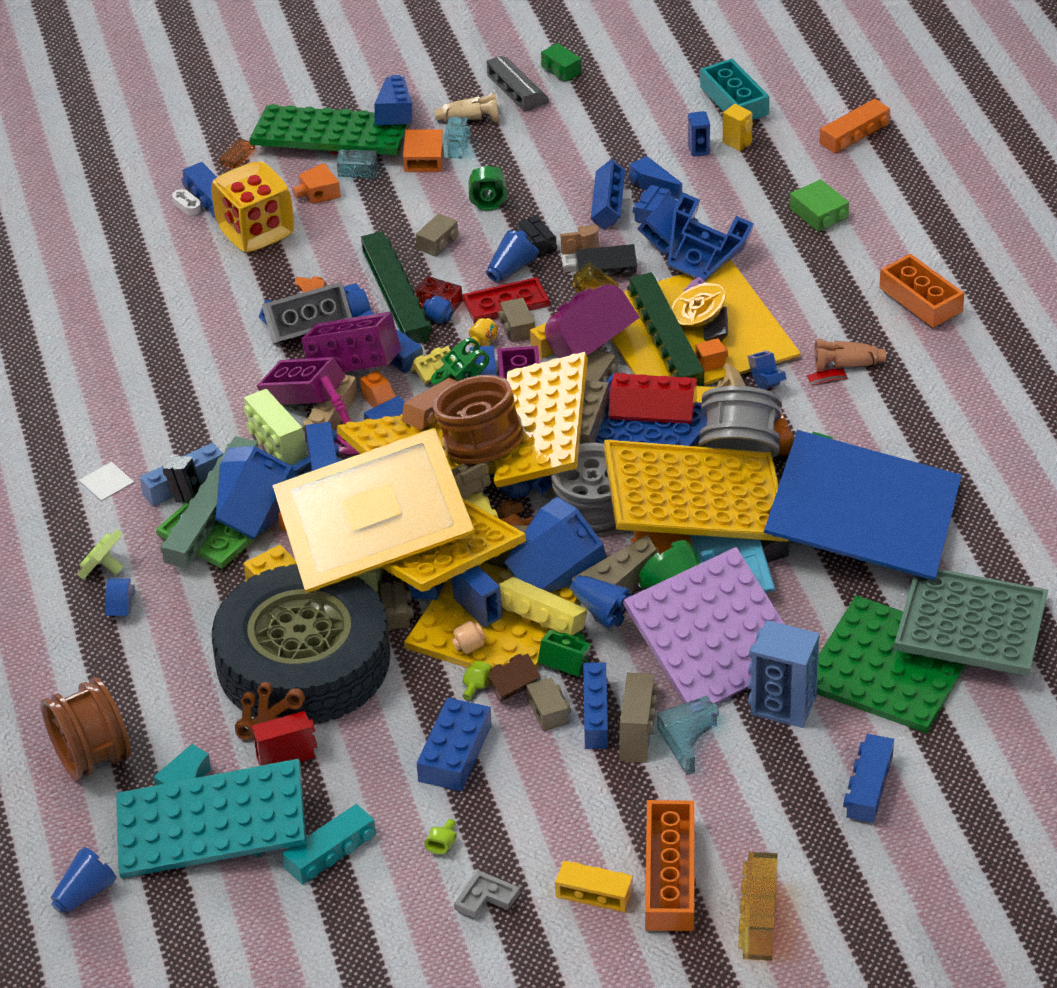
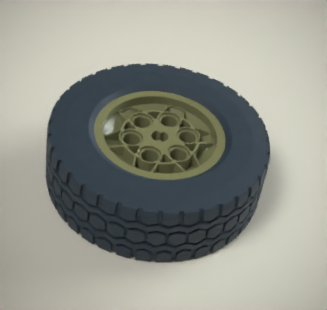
[212,564,390,724]

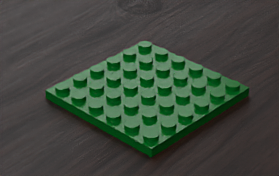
[817,596,967,733]

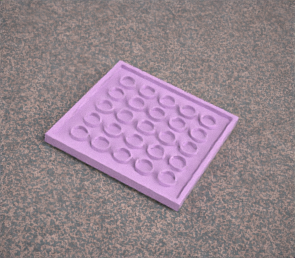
[623,547,785,716]

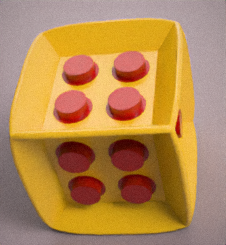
[212,161,294,252]

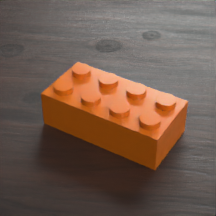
[879,253,964,328]

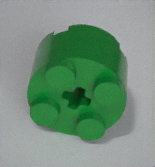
[468,166,507,211]

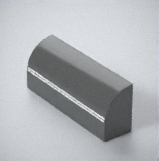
[487,56,549,112]

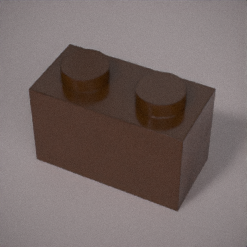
[487,653,541,702]

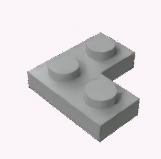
[454,870,520,918]

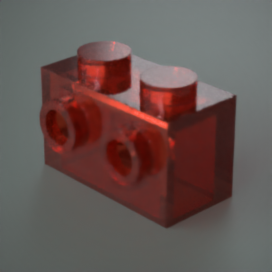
[416,276,463,312]

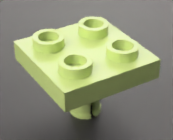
[77,529,124,580]

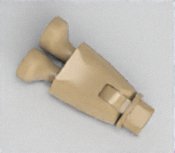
[434,93,499,122]

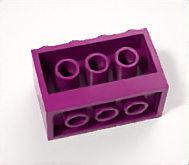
[301,311,401,372]

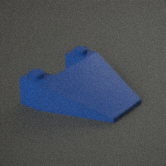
[667,192,754,281]

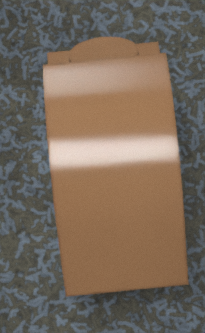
[560,225,600,255]

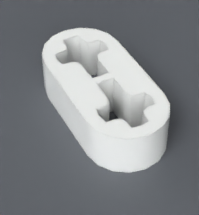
[172,189,201,216]

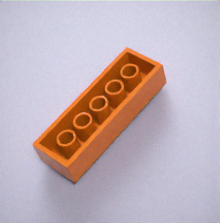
[645,800,694,931]

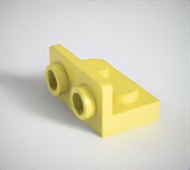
[410,346,460,385]

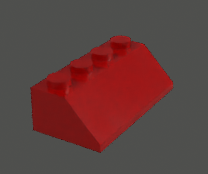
[608,373,697,424]

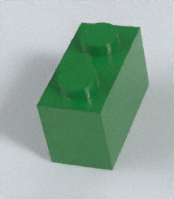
[541,43,582,82]

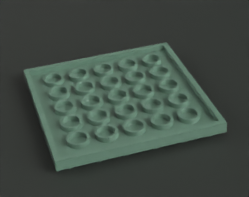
[894,569,1048,676]

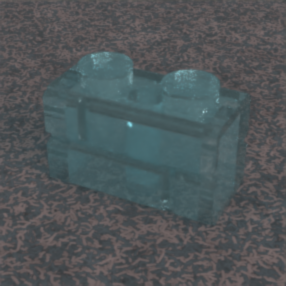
[337,150,378,178]

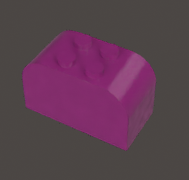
[545,284,640,359]

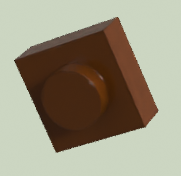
[496,500,524,519]

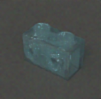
[443,117,471,159]

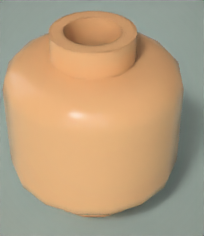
[452,621,486,654]

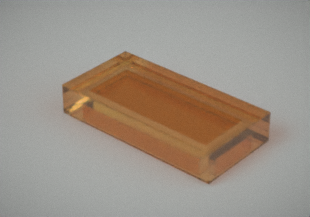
[219,138,255,169]

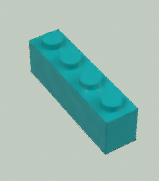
[282,804,376,885]

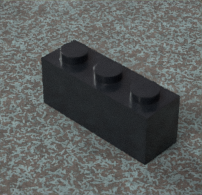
[575,244,637,281]

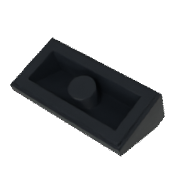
[704,307,728,342]

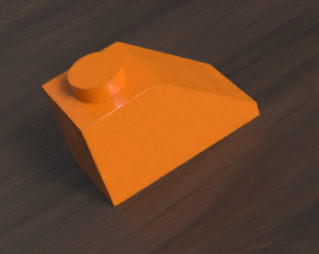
[360,370,396,408]

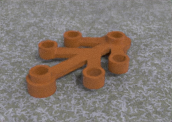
[235,682,305,740]

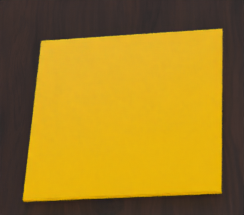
[610,260,801,386]

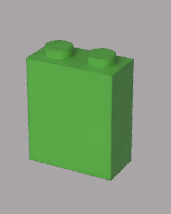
[790,179,849,231]

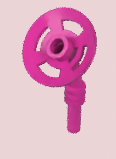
[320,375,360,456]

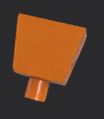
[292,163,341,203]

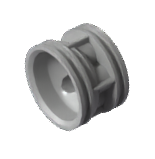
[551,443,619,537]

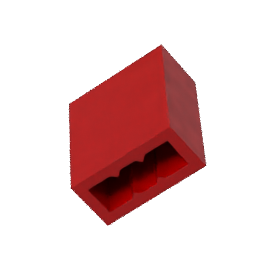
[252,711,317,766]

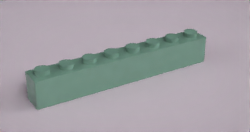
[160,436,259,568]

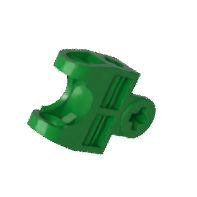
[431,338,489,385]

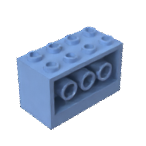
[748,620,820,728]

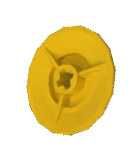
[671,283,726,327]

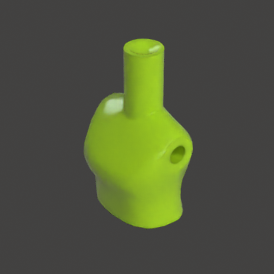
[462,661,492,700]
[424,819,457,854]

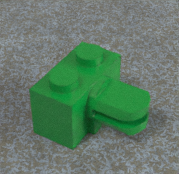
[538,630,591,677]

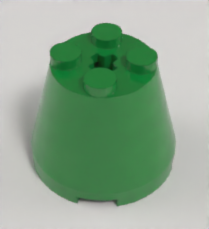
[638,540,701,590]

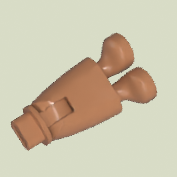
[814,339,886,372]

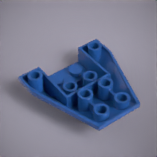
[215,446,297,540]
[504,497,607,592]

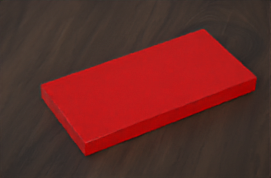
[462,277,550,324]

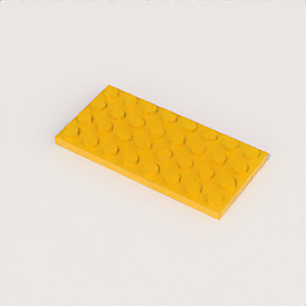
[494,352,588,488]

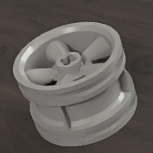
[698,386,782,458]

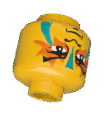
[468,318,498,347]

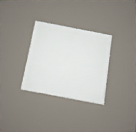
[79,462,134,500]

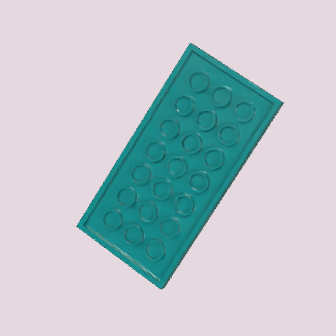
[116,759,307,879]

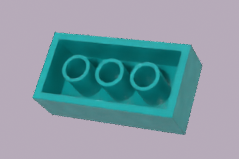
[700,58,770,120]

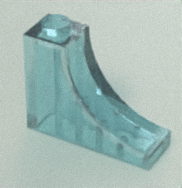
[657,696,719,775]

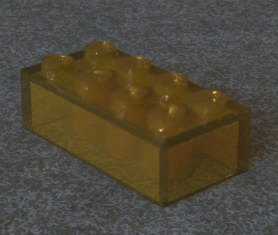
[738,852,778,961]

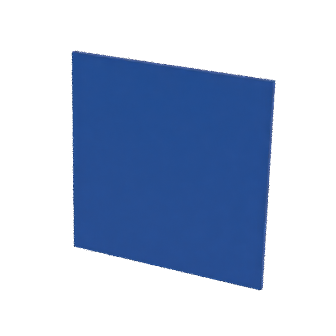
[764,430,962,581]

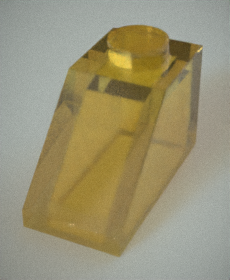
[573,262,618,293]

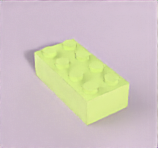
[243,389,307,466]

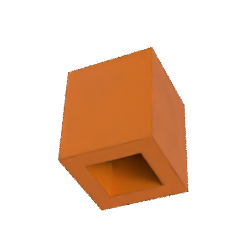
[695,338,728,372]

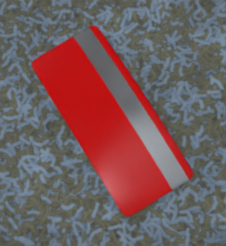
[807,369,848,386]

